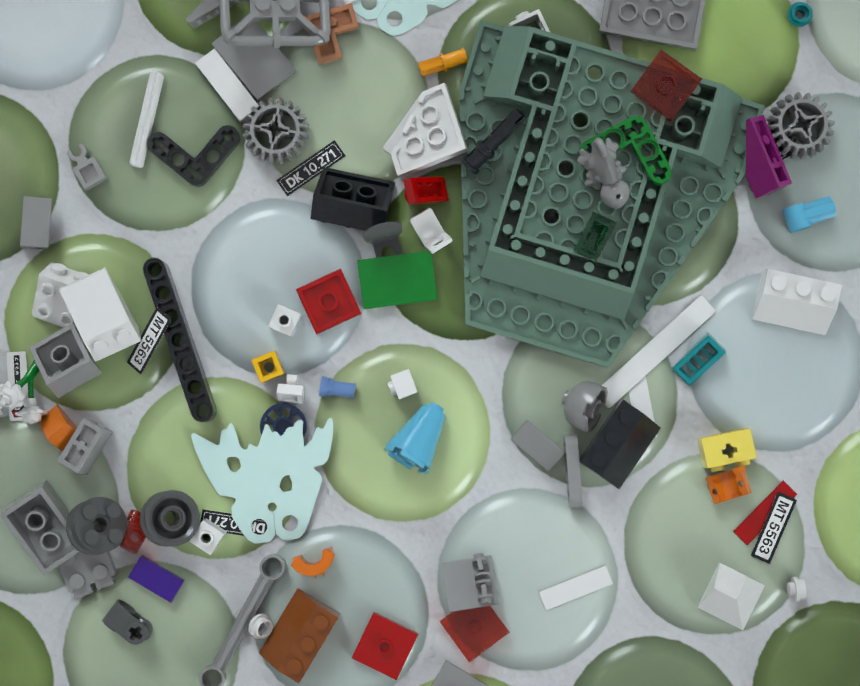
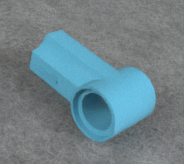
[782,196,836,233]

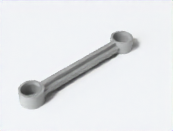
[199,554,286,686]

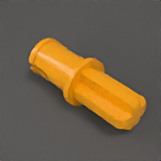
[418,48,468,76]

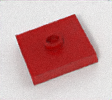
[296,269,362,335]
[352,612,419,680]

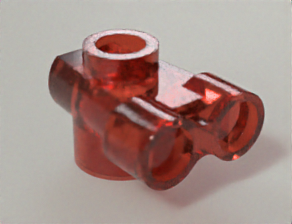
[120,509,146,554]

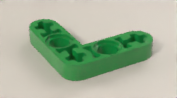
[579,116,672,185]

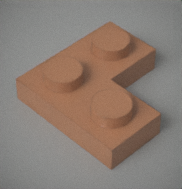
[304,3,359,65]

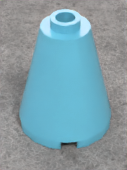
[383,402,446,475]

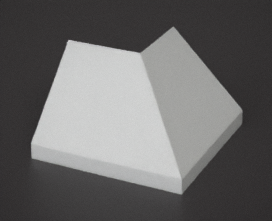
[698,562,765,630]

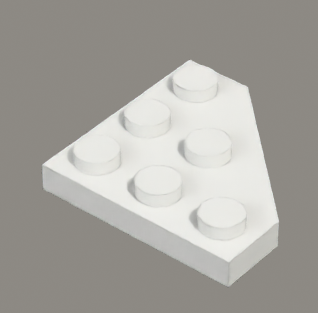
[391,83,468,179]

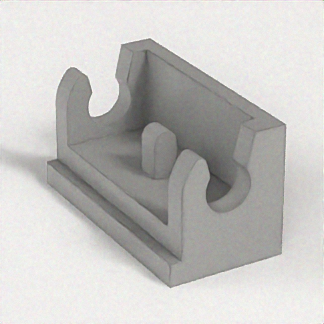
[20,196,52,250]
[57,418,113,475]

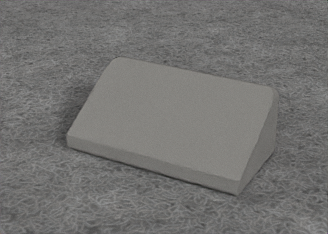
[511,420,565,471]

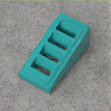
[672,333,726,386]

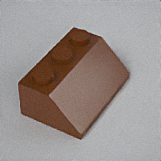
[259,588,340,683]

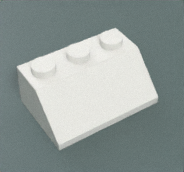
[751,269,842,336]

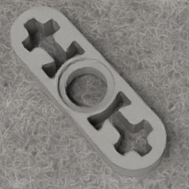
[563,434,583,508]

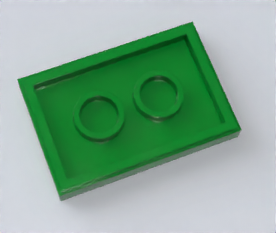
[357,251,437,309]

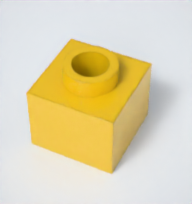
[251,350,285,383]

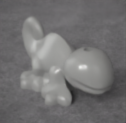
[577,138,630,208]

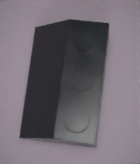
[310,167,395,231]
[579,399,661,489]

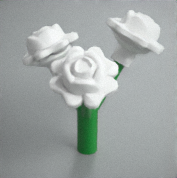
[0,360,48,424]

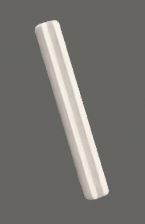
[129,72,164,168]

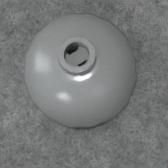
[562,381,608,432]

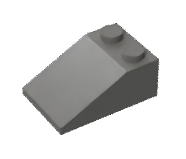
[0,480,80,575]

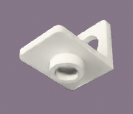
[508,9,551,33]
[410,208,453,254]

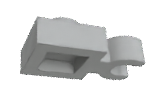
[67,144,108,191]

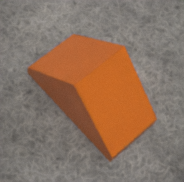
[39,404,77,452]

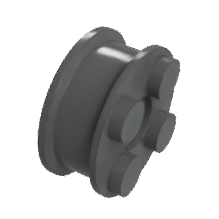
[140,490,200,547]
[66,497,128,555]

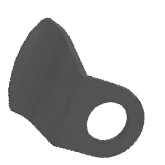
[362,222,402,258]

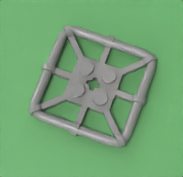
[219,0,331,48]

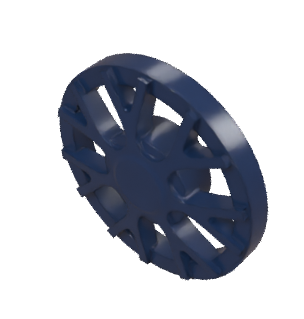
[260,403,307,438]

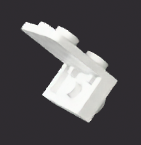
[32,262,88,328]

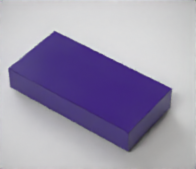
[128,555,185,603]

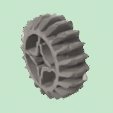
[767,92,835,160]
[243,98,310,165]

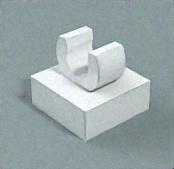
[277,374,304,404]

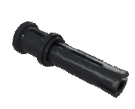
[461,107,527,174]

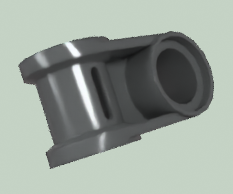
[102,599,153,645]

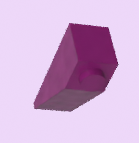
[746,115,792,198]

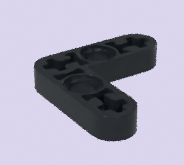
[147,125,240,187]

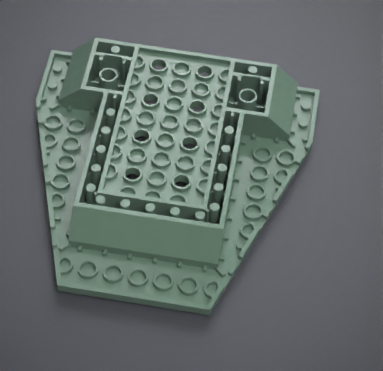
[459,20,765,368]

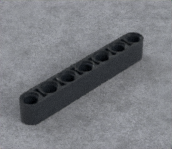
[143,258,217,422]

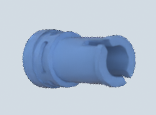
[319,376,356,399]

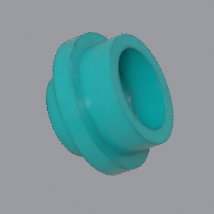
[787,2,813,27]

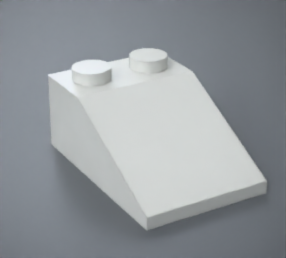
[59,267,141,362]

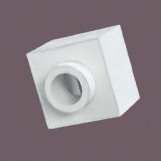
[268,304,303,338]
[388,369,418,400]
[189,518,227,555]

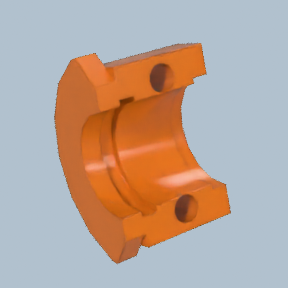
[705,465,752,504]
[291,547,335,578]

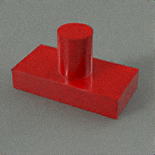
[403,177,449,205]

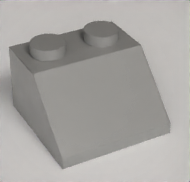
[29,323,102,398]

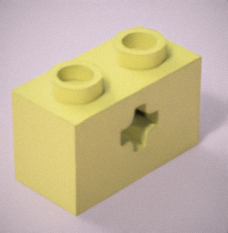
[697,428,757,472]

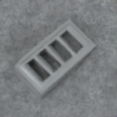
[186,0,237,29]

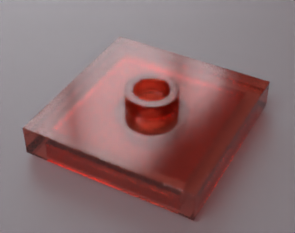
[630,50,702,121]
[439,606,510,663]

